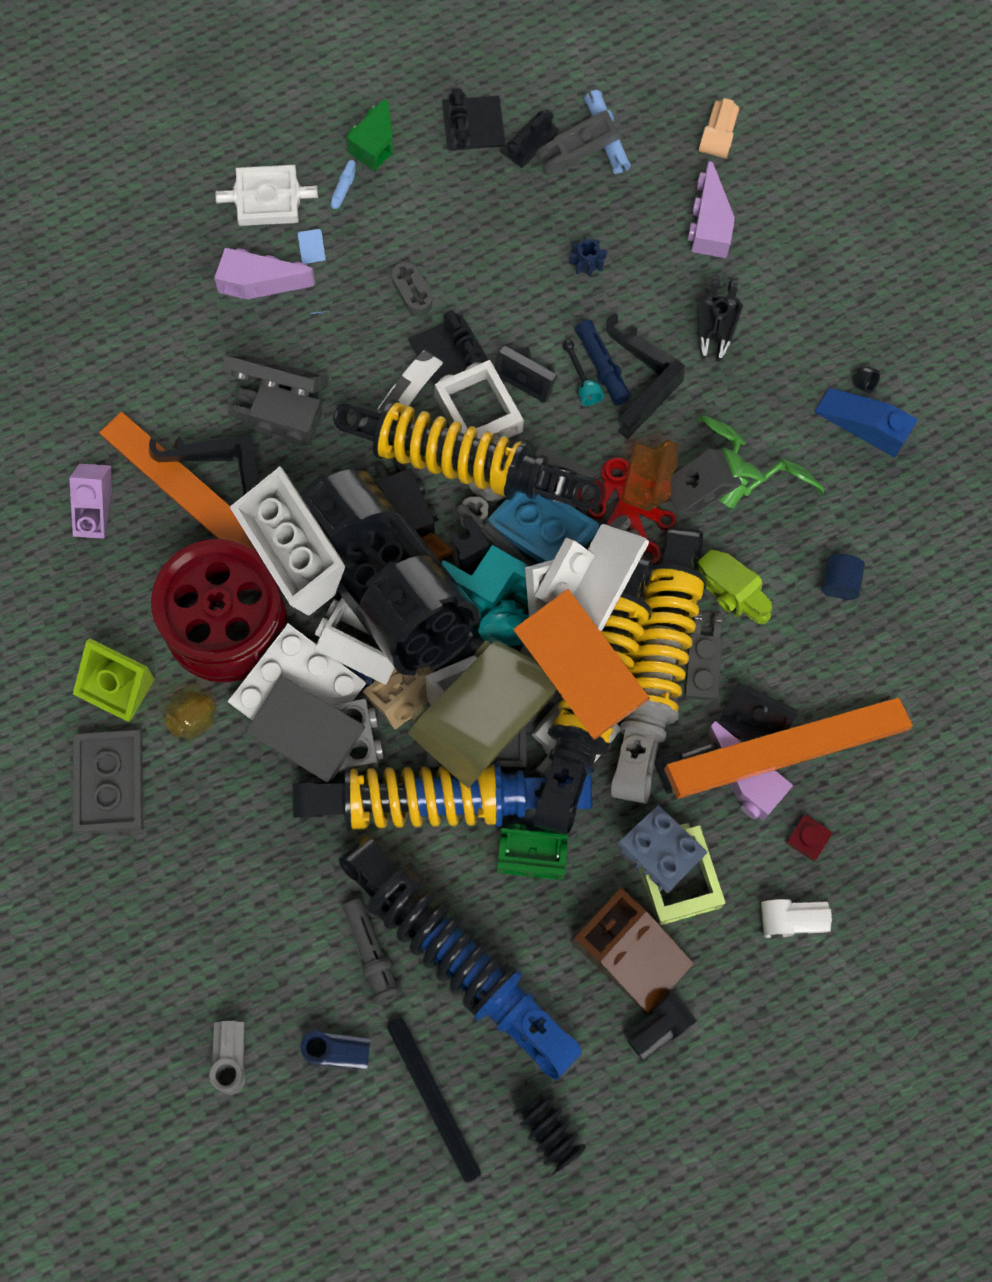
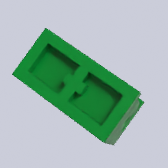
[497,824,569,881]

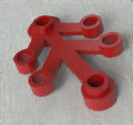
[587,458,676,565]

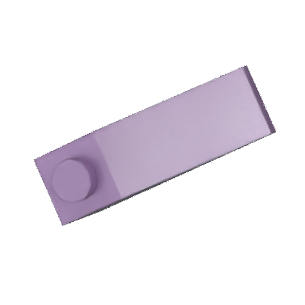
[707,721,793,821]

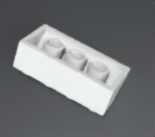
[230,467,345,616]

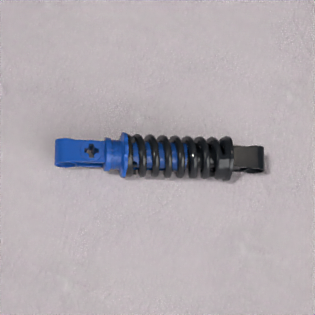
[339,836,582,1080]

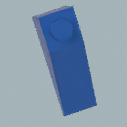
[814,388,918,458]

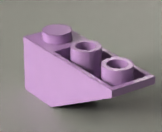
[688,161,735,258]
[214,248,315,299]

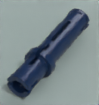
[575,320,632,406]

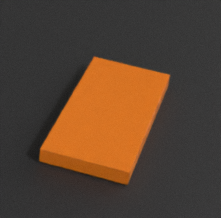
[513,589,650,740]

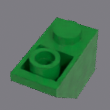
[346,98,394,172]

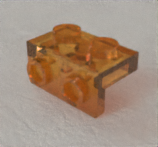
[621,440,679,511]

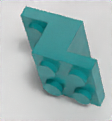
[442,545,529,622]

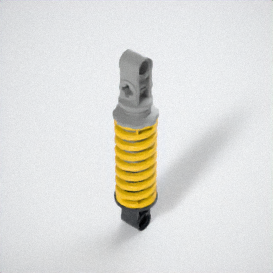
[611,527,707,803]

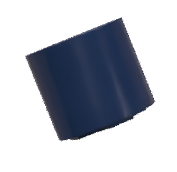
[821,554,865,600]

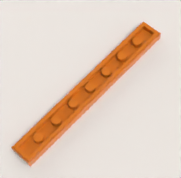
[99,411,258,553]
[664,697,913,799]

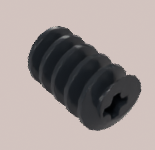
[512,1094,586,1176]

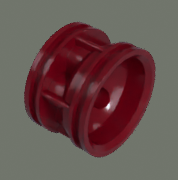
[151,539,287,683]

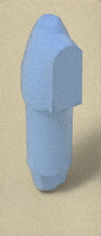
[330,160,356,209]

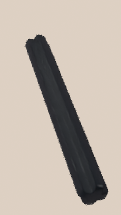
[387,1018,481,1183]

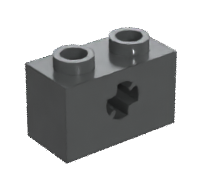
[664,448,742,515]

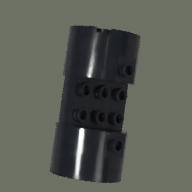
[299,469,480,676]

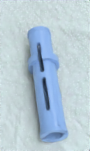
[584,90,631,174]

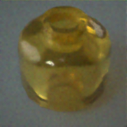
[164,691,215,740]

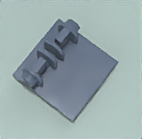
[618,805,708,894]

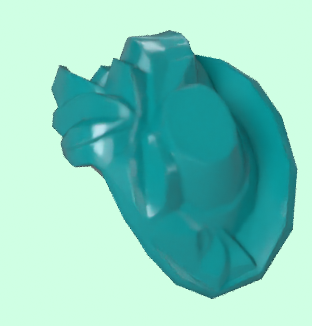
[478,600,529,647]

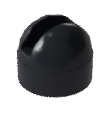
[853,366,880,393]

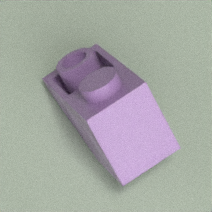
[69,464,112,539]

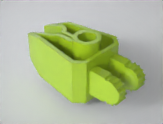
[697,550,773,625]

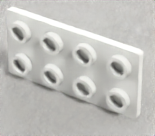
[534,524,649,632]

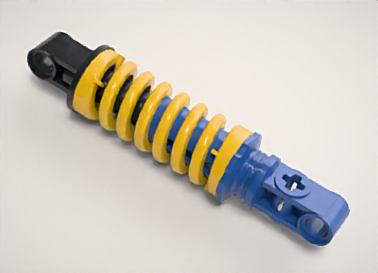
[292,763,593,831]

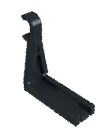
[607,313,685,440]
[148,435,259,496]

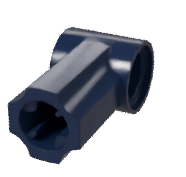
[300,1031,371,1070]

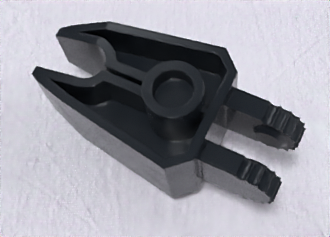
[698,274,743,362]

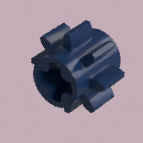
[569,237,607,277]

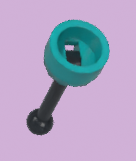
[562,340,605,407]

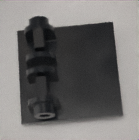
[442,88,506,151]
[408,310,489,385]

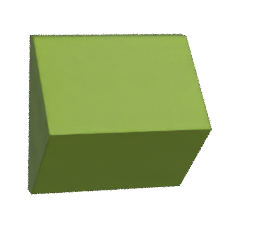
[73,638,155,722]

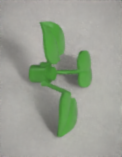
[696,415,825,509]

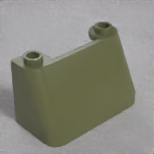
[408,640,558,789]

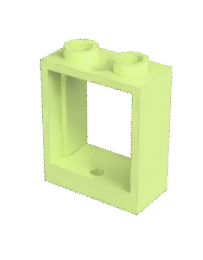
[636,824,726,926]

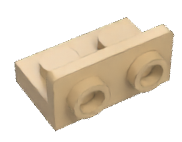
[362,667,435,729]

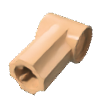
[699,98,739,159]

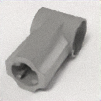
[209,1021,245,1095]

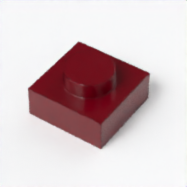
[786,814,833,862]

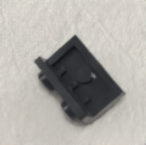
[718,682,798,741]

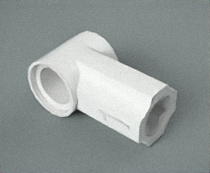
[761,899,832,938]

